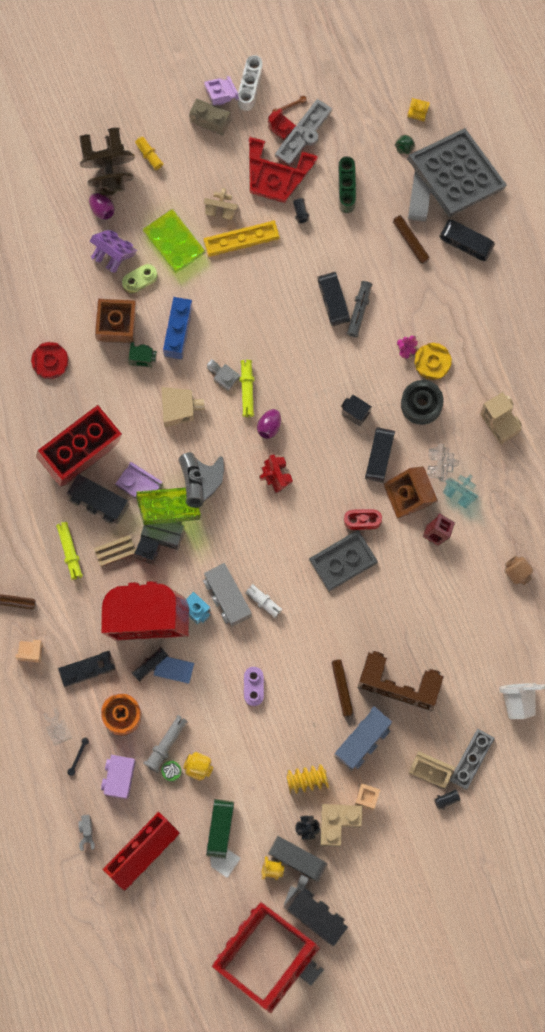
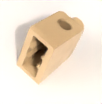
[161,387,205,427]

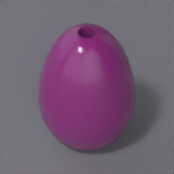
[89,192,115,220]
[257,409,281,439]

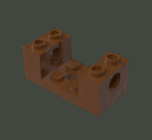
[357,651,444,711]

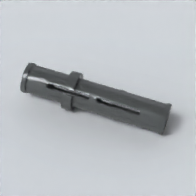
[347,281,373,337]

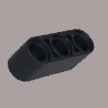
[439,219,495,261]
[317,272,350,326]
[365,427,395,483]

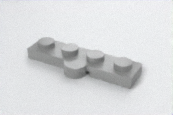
[275,99,332,167]

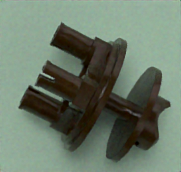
[79,127,135,196]

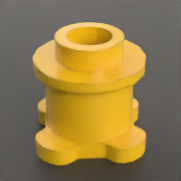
[261,856,284,881]

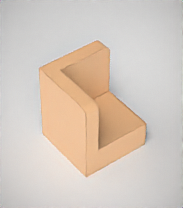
[15,640,43,663]
[355,783,380,811]

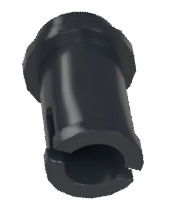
[293,198,310,223]
[434,789,461,810]

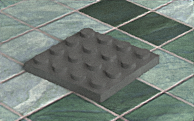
[407,128,507,217]

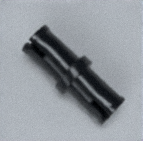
[132,646,169,682]

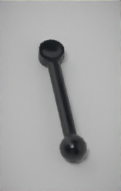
[67,737,89,776]

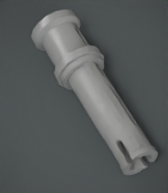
[143,715,188,773]

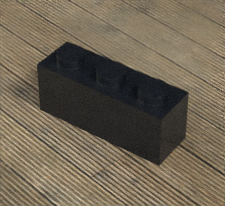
[67,474,129,524]
[283,888,348,946]

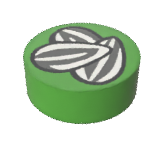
[161,761,181,781]

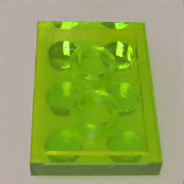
[142,209,205,274]
[136,487,201,525]

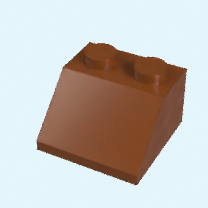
[383,466,438,519]

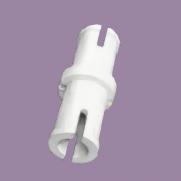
[245,584,282,618]

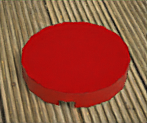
[31,342,69,379]

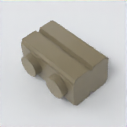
[189,99,231,135]

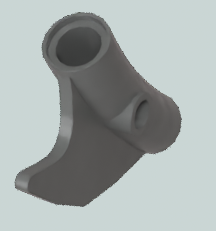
[178,452,224,508]

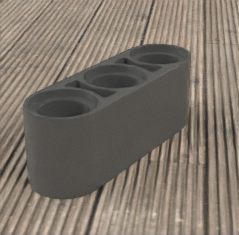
[268,836,328,882]

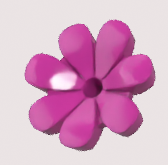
[397,335,418,359]

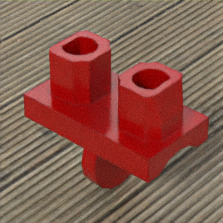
[259,454,293,493]

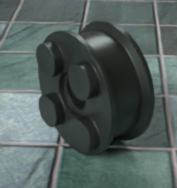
[401,380,444,425]

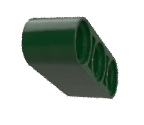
[338,156,356,213]
[206,799,234,859]

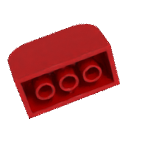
[36,405,122,487]
[101,581,189,641]

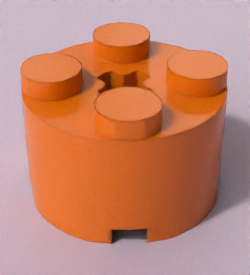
[101,694,142,736]

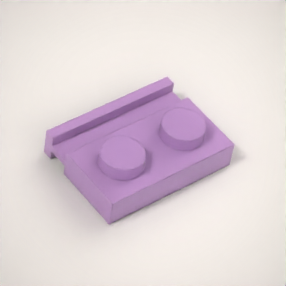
[204,76,239,105]
[115,462,163,506]

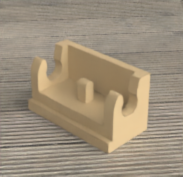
[409,751,455,789]

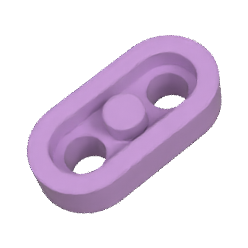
[244,667,264,707]

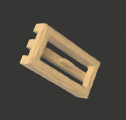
[94,535,136,567]

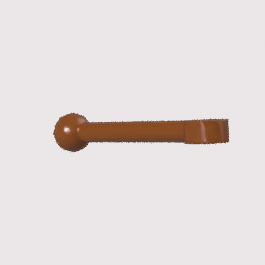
[272,95,307,112]

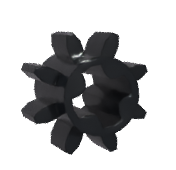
[295,815,320,840]

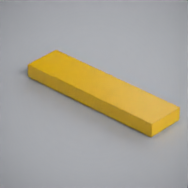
[203,220,280,257]

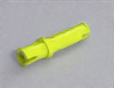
[240,360,254,417]
[56,522,83,580]

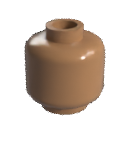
[504,556,533,585]

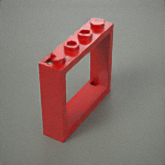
[211,902,320,1014]

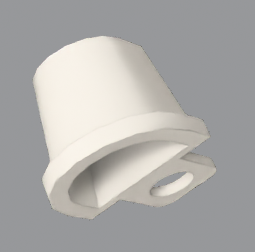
[499,683,545,719]

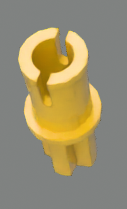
[135,136,164,171]

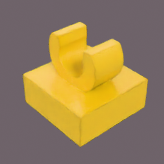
[407,98,430,122]

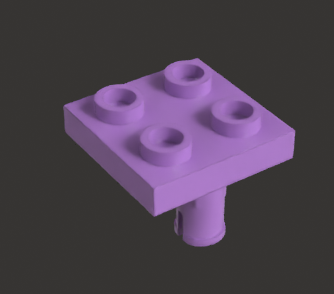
[89,230,138,273]

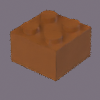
[95,298,137,343]

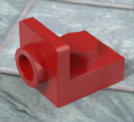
[268,108,296,141]

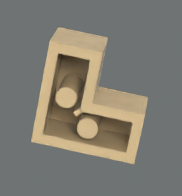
[480,392,522,445]
[320,804,362,847]

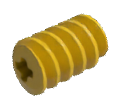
[287,764,329,795]

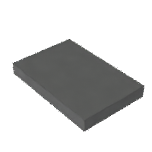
[309,530,378,592]

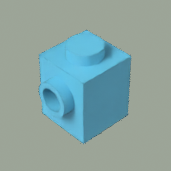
[186,592,211,625]

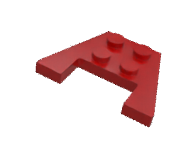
[249,137,318,203]

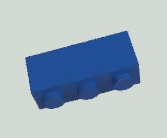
[163,297,193,360]

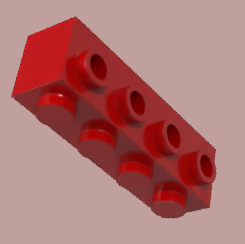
[102,811,180,891]

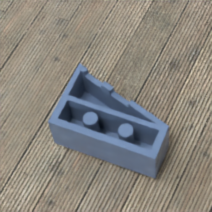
[334,706,392,771]

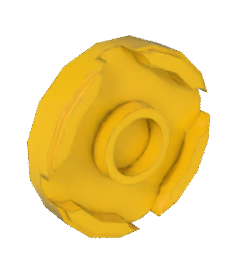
[414,343,452,380]

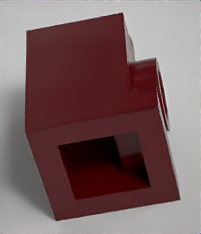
[423,513,455,546]

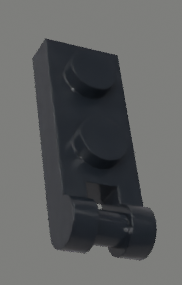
[58,651,116,688]

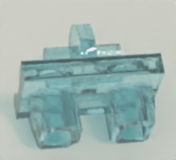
[443,475,479,508]

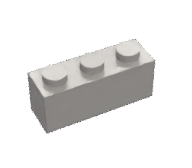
[203,563,252,627]

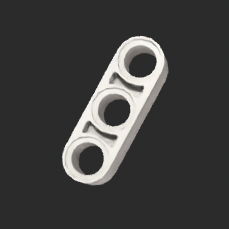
[238,55,262,111]

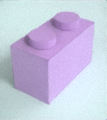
[101,755,136,800]

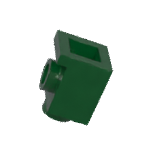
[128,342,157,368]

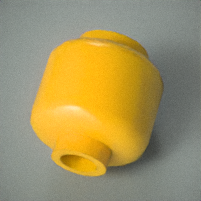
[183,752,214,781]

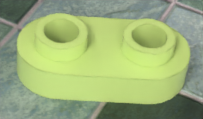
[122,264,157,293]

